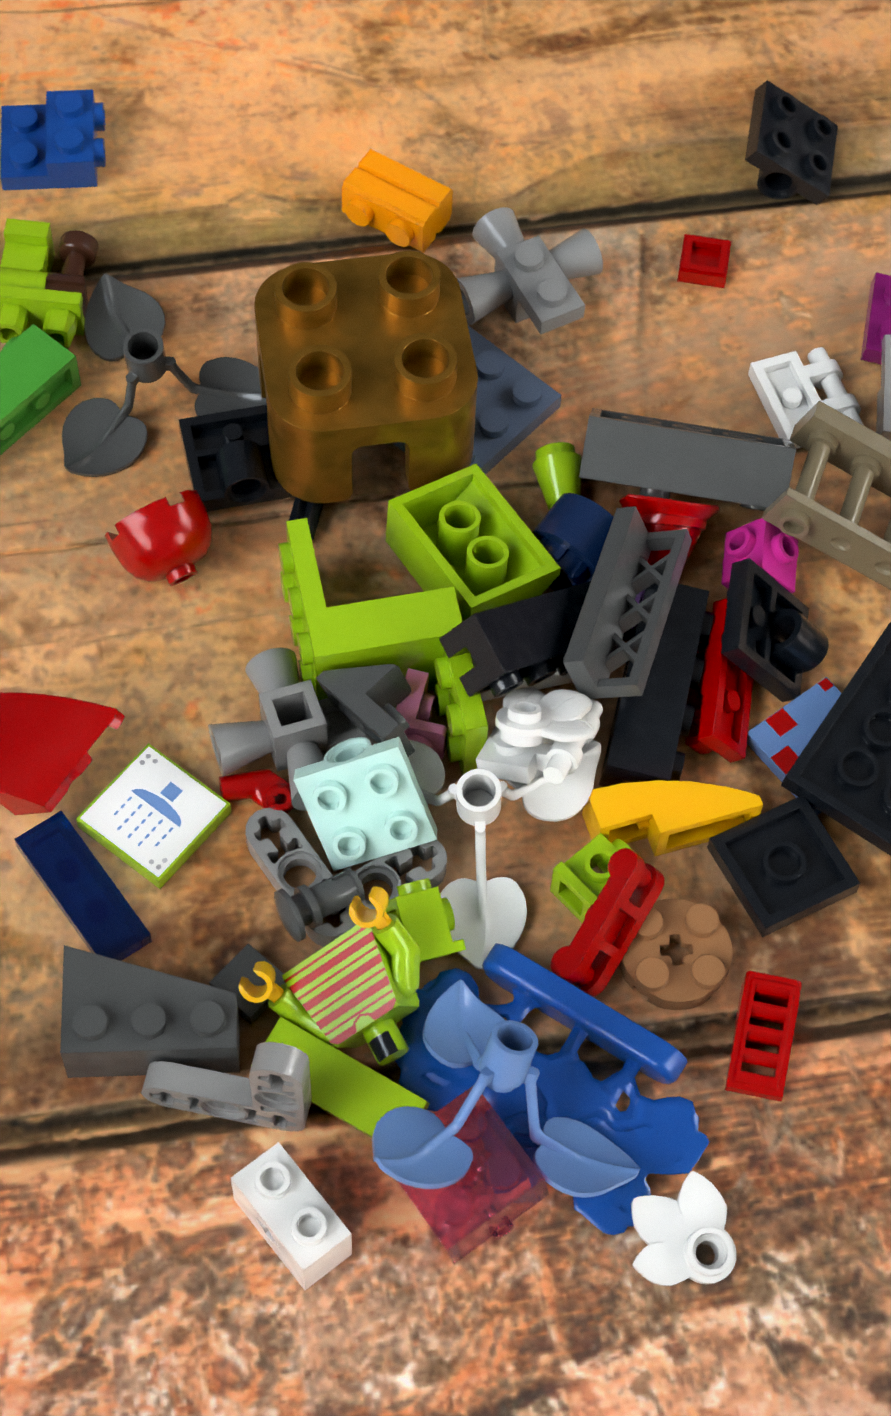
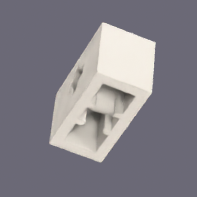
[231,1142,352,1290]

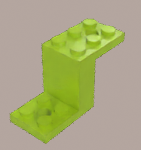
[278,518,488,775]

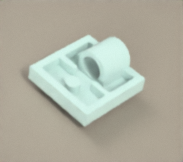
[293,737,438,871]

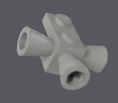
[457,207,603,335]
[208,648,375,811]

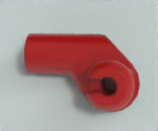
[219,769,294,814]

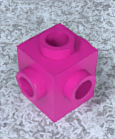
[721,518,799,593]

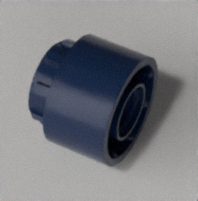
[532,493,614,591]

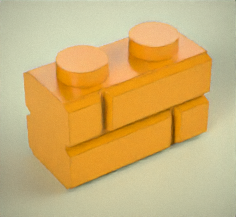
[342,149,453,253]

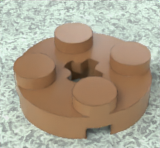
[619,899,732,1010]

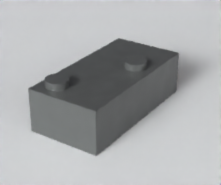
[579,408,796,511]

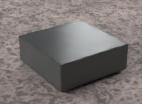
[209,944,286,1025]

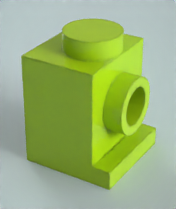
[550,833,632,923]
[386,878,466,963]

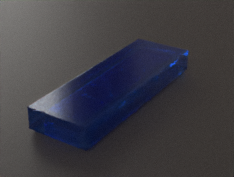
[14,811,152,961]

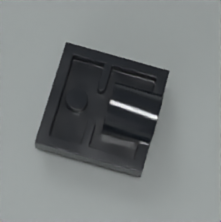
[745,80,838,205]
[179,405,295,512]
[721,558,829,702]

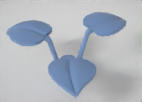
[372,980,641,1198]

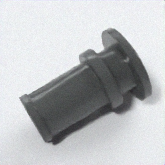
[274,867,365,942]

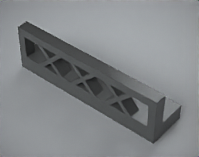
[563,506,692,699]

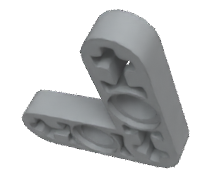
[245,808,447,947]
[141,1042,312,1132]

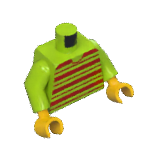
[239,887,420,1066]

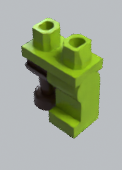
[0,218,99,349]

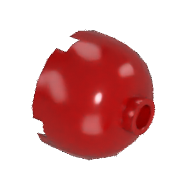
[105,490,212,586]

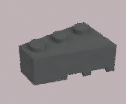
[60,945,240,1078]

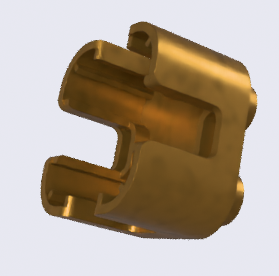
[254,250,478,503]

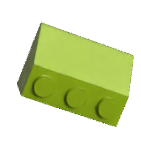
[385,464,561,621]

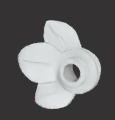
[495,688,595,748]
[631,1171,737,1286]

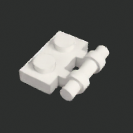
[748,347,864,449]
[476,699,603,784]

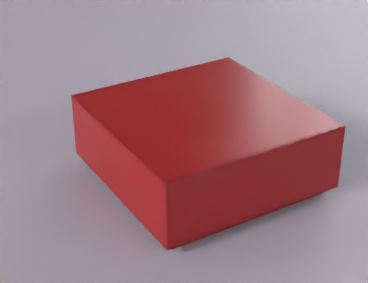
[677,234,732,288]

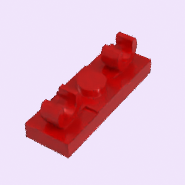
[685,598,753,763]

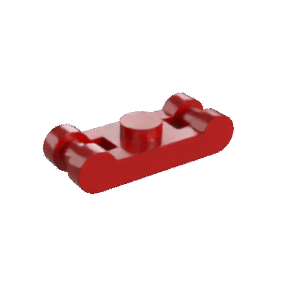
[551,848,665,997]

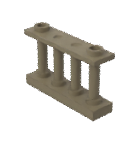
[762,401,891,590]

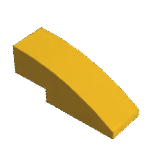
[582,780,763,857]

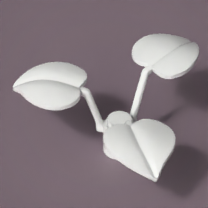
[408,740,601,969]

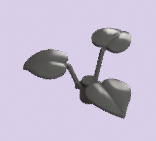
[62,274,267,477]

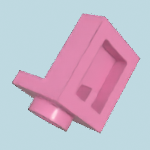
[396,668,447,759]

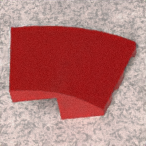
[0,692,125,815]

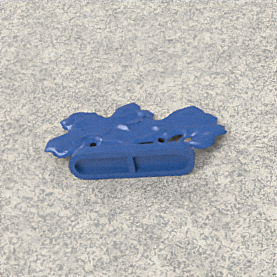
[395,943,709,1235]

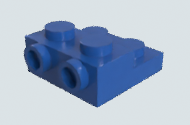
[0,90,106,190]

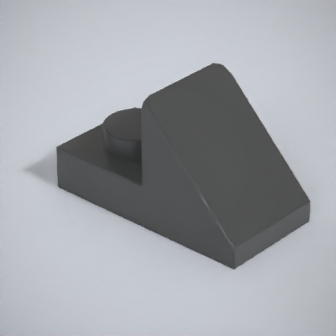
[316,664,415,757]

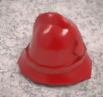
[619,494,720,571]

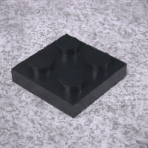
[707,796,860,938]

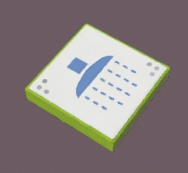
[76,743,232,889]

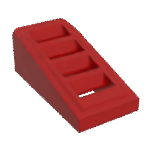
[725,971,802,1102]

